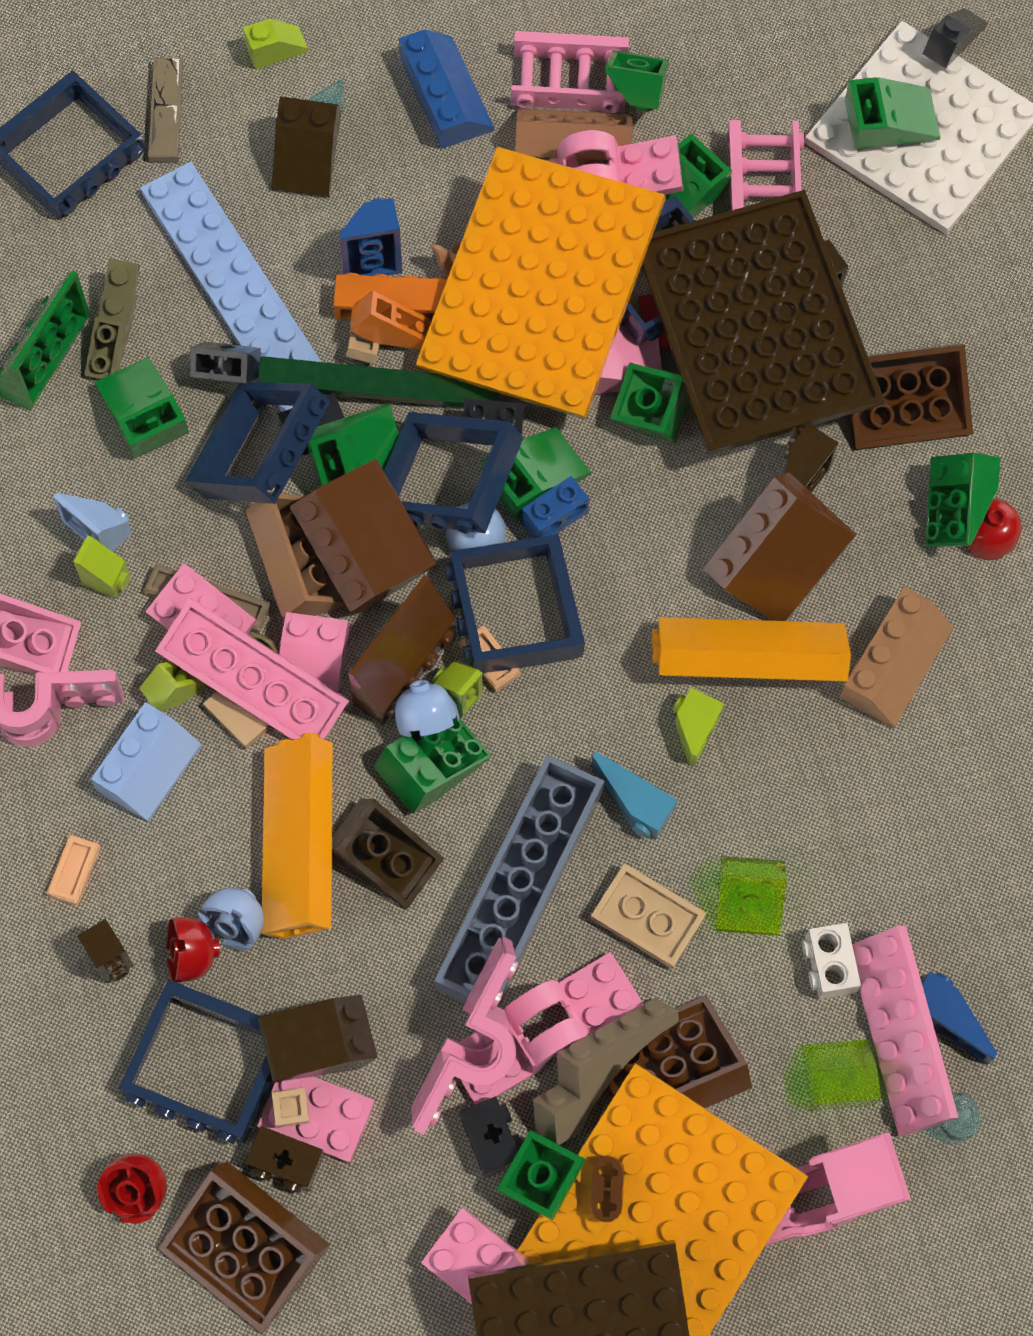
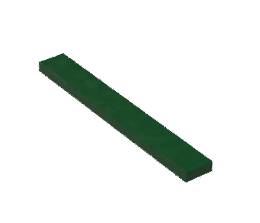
[258,356,499,408]

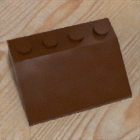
[848,344,973,449]
[290,459,438,613]
[703,472,857,621]
[349,575,457,725]
[606,995,752,1108]
[158,1161,330,1334]

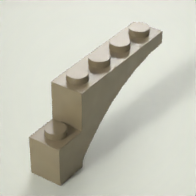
[533,998,679,1145]

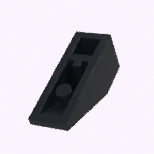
[922,8,988,69]

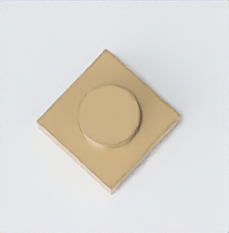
[346,332,379,364]
[272,1088,310,1128]

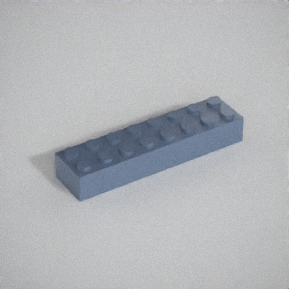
[434,755,605,1007]

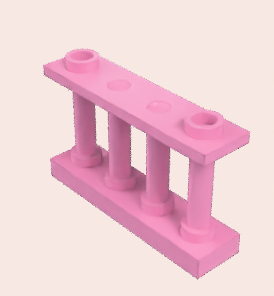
[511,31,629,113]
[727,120,804,211]

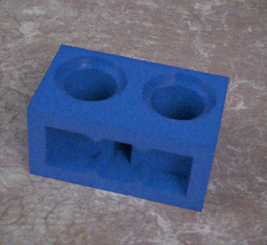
[521,476,590,538]

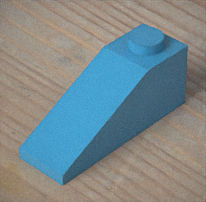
[591,751,678,839]

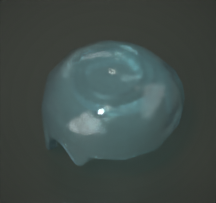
[929,1092,981,1145]

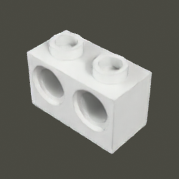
[802,923,861,999]

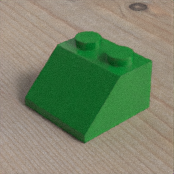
[605,50,669,112]
[610,362,689,443]
[497,1130,586,1221]

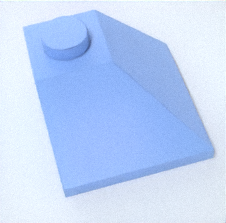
[53,493,132,552]

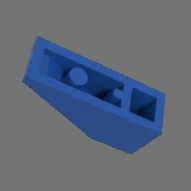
[922,971,997,1065]

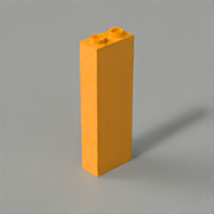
[651,617,851,681]
[261,733,333,940]

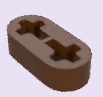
[591,1155,625,1222]

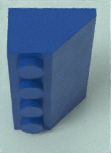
[399,29,495,149]

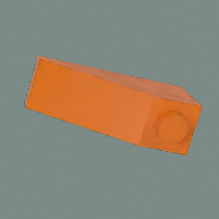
[350,290,432,350]

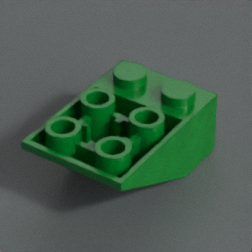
[845,77,941,149]
[657,133,732,232]
[94,357,189,459]
[307,403,399,487]
[482,427,591,521]
[925,452,1000,548]
[374,719,492,814]

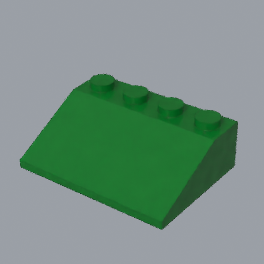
[0,270,90,411]

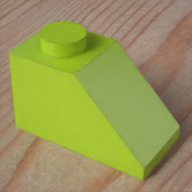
[243,18,309,69]
[73,535,130,599]
[139,661,208,711]
[433,662,483,717]
[673,687,725,766]

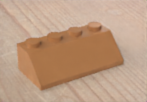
[515,108,633,164]
[245,492,346,618]
[839,586,953,729]

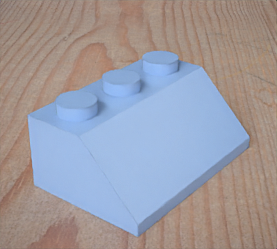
[91,702,202,822]

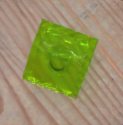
[716,856,787,936]
[802,1039,881,1111]

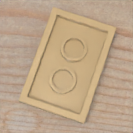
[590,863,707,969]

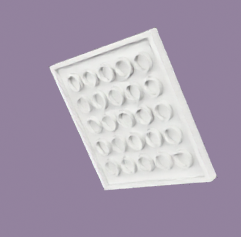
[804,21,1033,235]

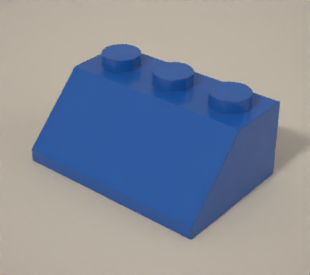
[339,198,402,276]

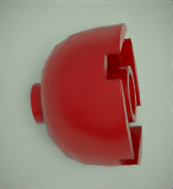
[966,498,1022,560]
[166,917,220,982]
[97,1153,167,1224]

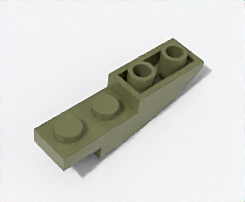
[84,258,141,379]

